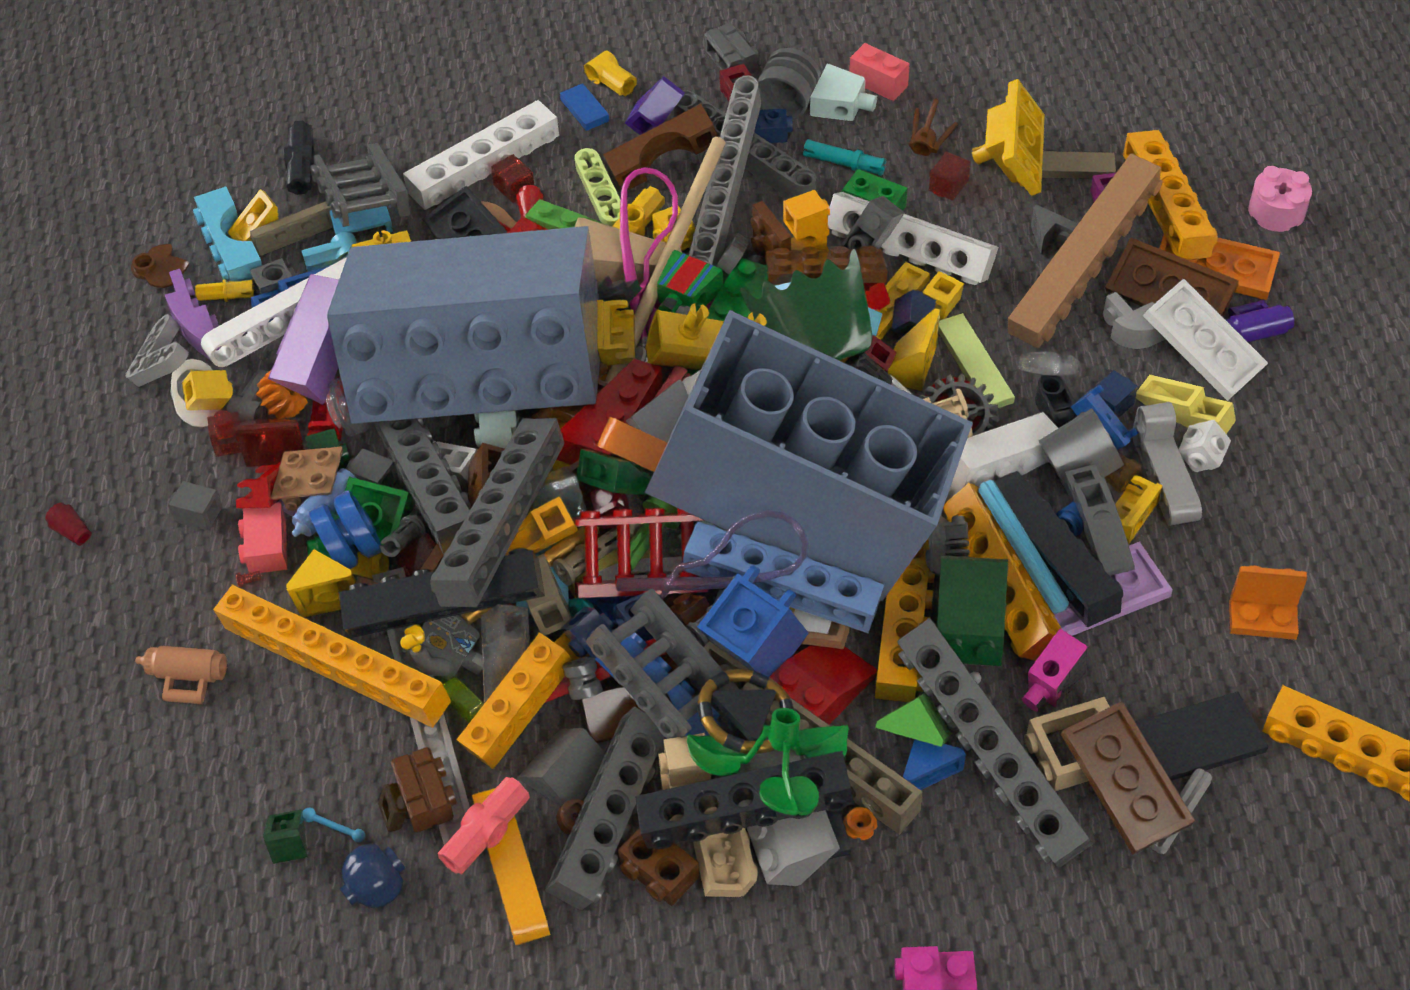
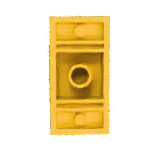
[972,79,1045,196]

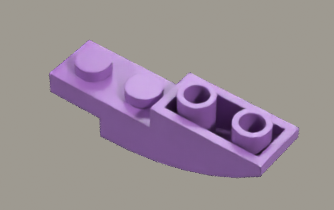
[165,269,222,359]

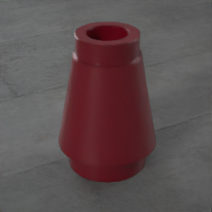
[45,502,92,546]

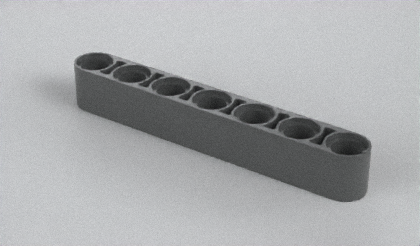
[673,90,817,199]

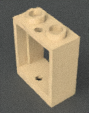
[1024,697,1110,791]

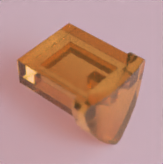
[1104,452,1142,494]

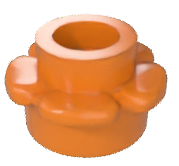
[843,807,877,840]

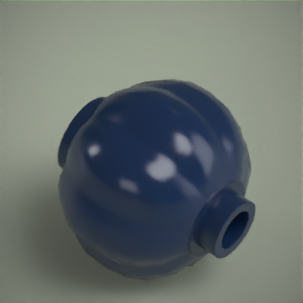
[339,844,405,908]

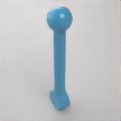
[302,808,365,843]

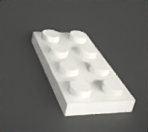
[1143,279,1268,401]

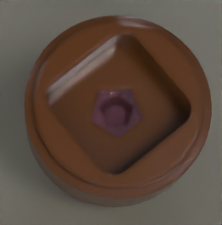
[556,799,584,835]

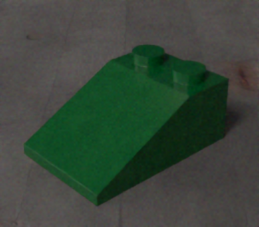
[935,556,1008,666]

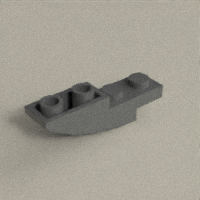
[1065,464,1135,576]

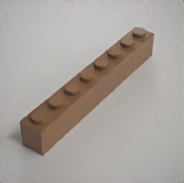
[1008,153,1162,348]

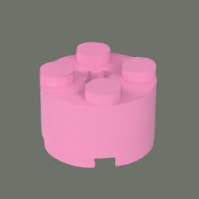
[1248,166,1312,232]

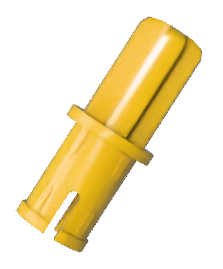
[195,279,254,302]

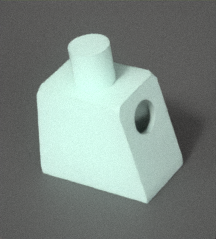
[810,64,877,121]

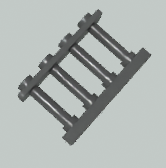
[311,143,410,227]
[586,588,740,739]

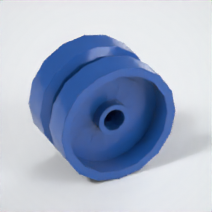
[309,490,382,569]

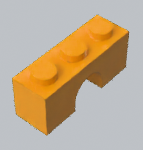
[783,190,830,251]

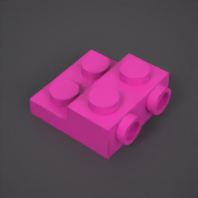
[894,946,978,990]

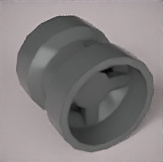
[563,657,603,700]

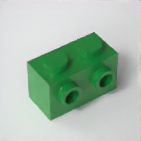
[842,169,908,215]

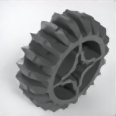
[920,374,999,438]

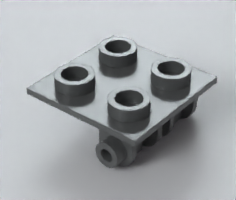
[926,516,970,577]

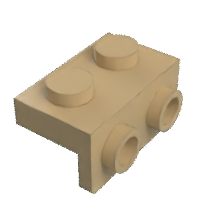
[693,828,758,897]

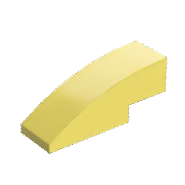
[1136,375,1236,434]

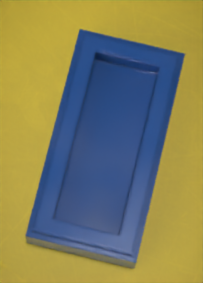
[560,83,609,131]

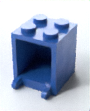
[697,565,809,677]

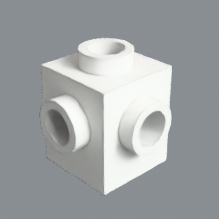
[1179,420,1231,472]

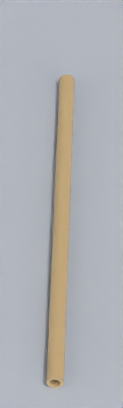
[604,137,726,383]

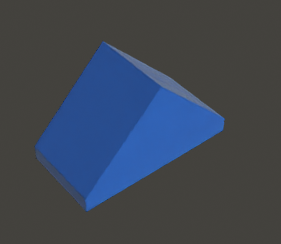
[903,739,966,790]

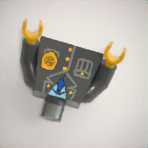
[400,615,488,680]

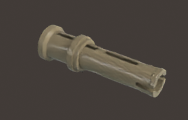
[553,524,642,586]

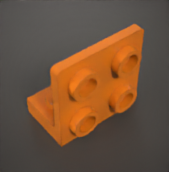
[1229,565,1307,640]

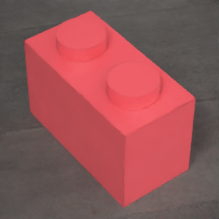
[849,43,910,101]
[238,502,287,574]

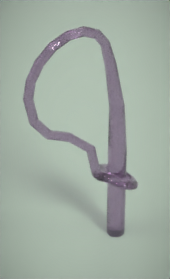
[617,510,809,599]

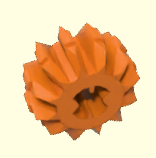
[256,370,308,420]

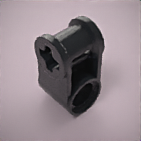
[1035,373,1077,428]

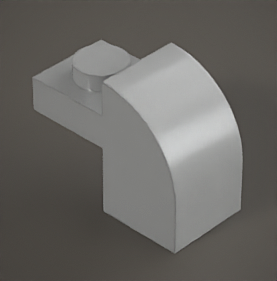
[1103,292,1165,349]

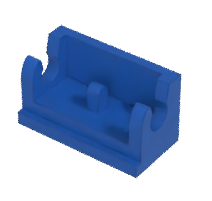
[1071,385,1139,450]

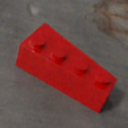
[556,358,663,465]

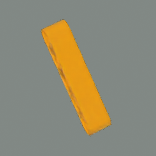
[472,787,550,946]

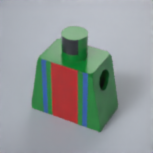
[657,250,723,313]

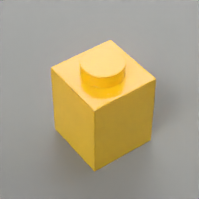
[182,370,233,410]

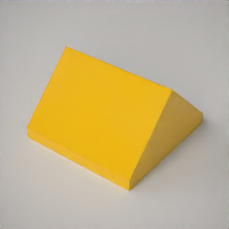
[286,549,356,617]

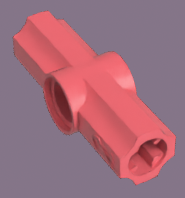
[438,777,530,875]

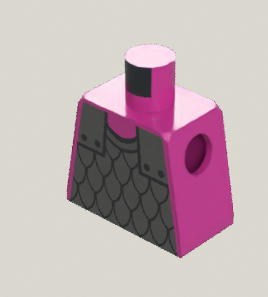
[1022,629,1088,712]

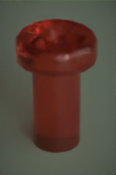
[235,571,261,588]

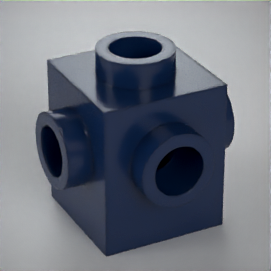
[561,606,615,659]

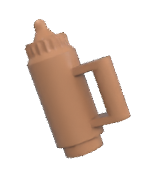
[135,646,227,704]

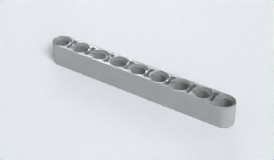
[689,75,761,267]

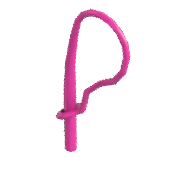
[620,167,678,341]

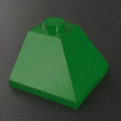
[337,477,415,545]

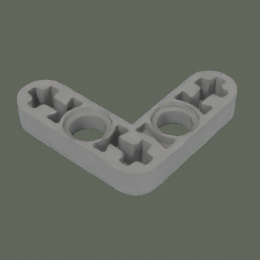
[126,314,189,387]

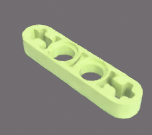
[575,148,621,226]

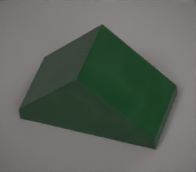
[263,809,308,864]

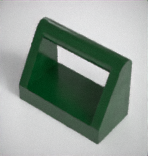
[576,449,650,495]

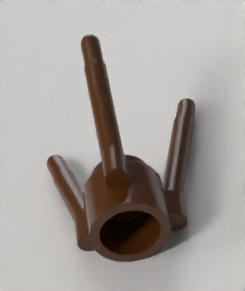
[908,98,958,156]

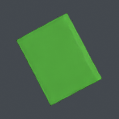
[875,693,951,747]

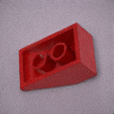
[769,645,878,725]

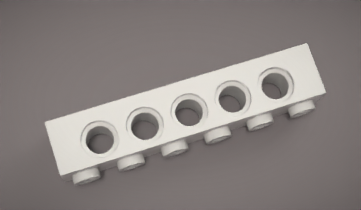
[403,100,559,210]
[828,192,999,285]

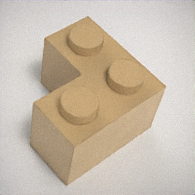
[658,733,717,822]

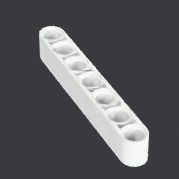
[201,257,347,367]

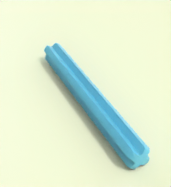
[978,480,1069,614]

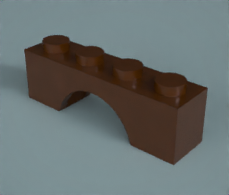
[603,104,718,191]

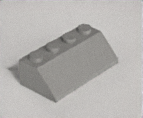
[737,738,840,886]

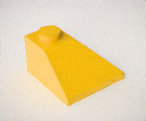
[888,308,940,391]

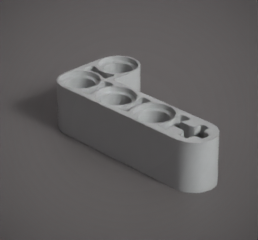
[1133,402,1202,526]

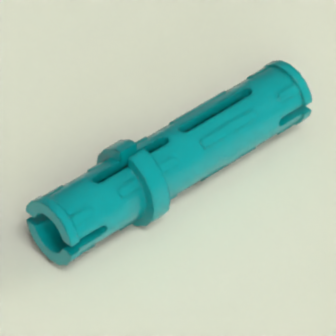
[803,139,886,176]

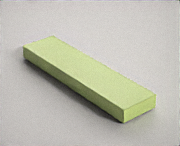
[938,313,1015,408]

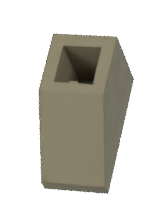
[526,554,571,636]

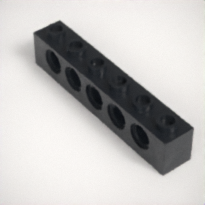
[635,751,854,849]

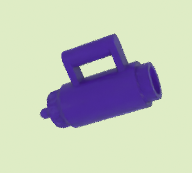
[1226,300,1294,342]

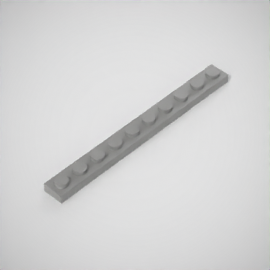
[372,567,470,845]

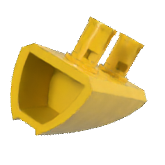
[645,303,767,370]

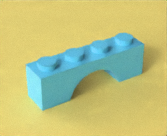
[193,186,262,281]

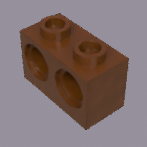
[618,828,700,906]

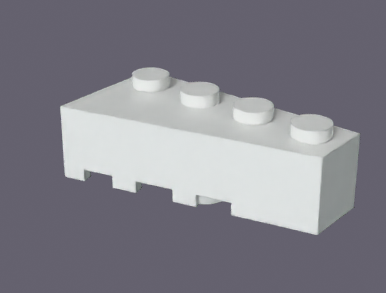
[946,412,1058,502]

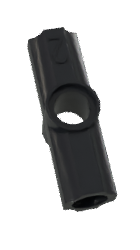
[284,121,315,195]

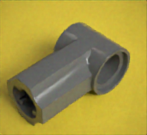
[226,370,268,428]

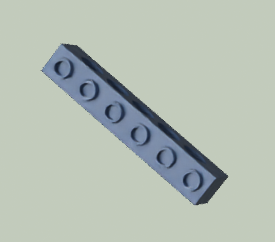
[682,521,885,633]

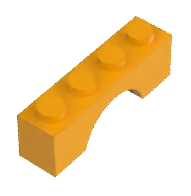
[505,496,579,556]

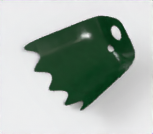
[740,249,872,360]

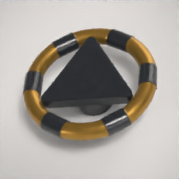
[697,669,795,754]

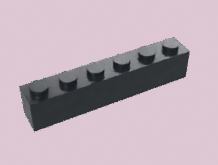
[994,471,1124,628]
[339,548,545,638]

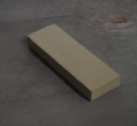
[1042,151,1116,179]
[249,201,333,256]

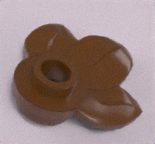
[131,244,189,288]

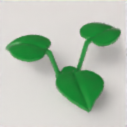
[687,708,849,815]

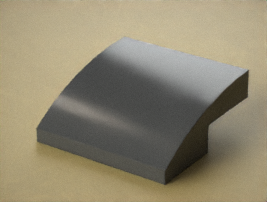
[1038,408,1124,497]

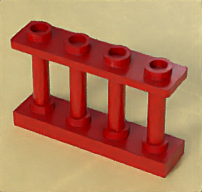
[573,508,708,598]

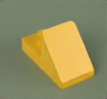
[227,189,279,241]

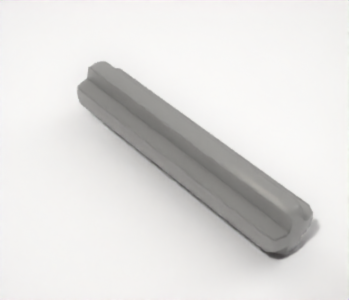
[1150,768,1212,854]

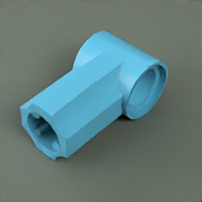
[302,232,357,272]

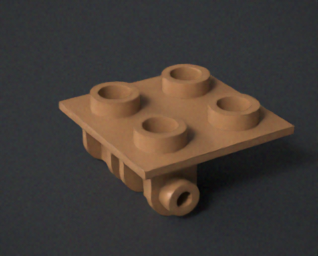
[271,447,343,511]

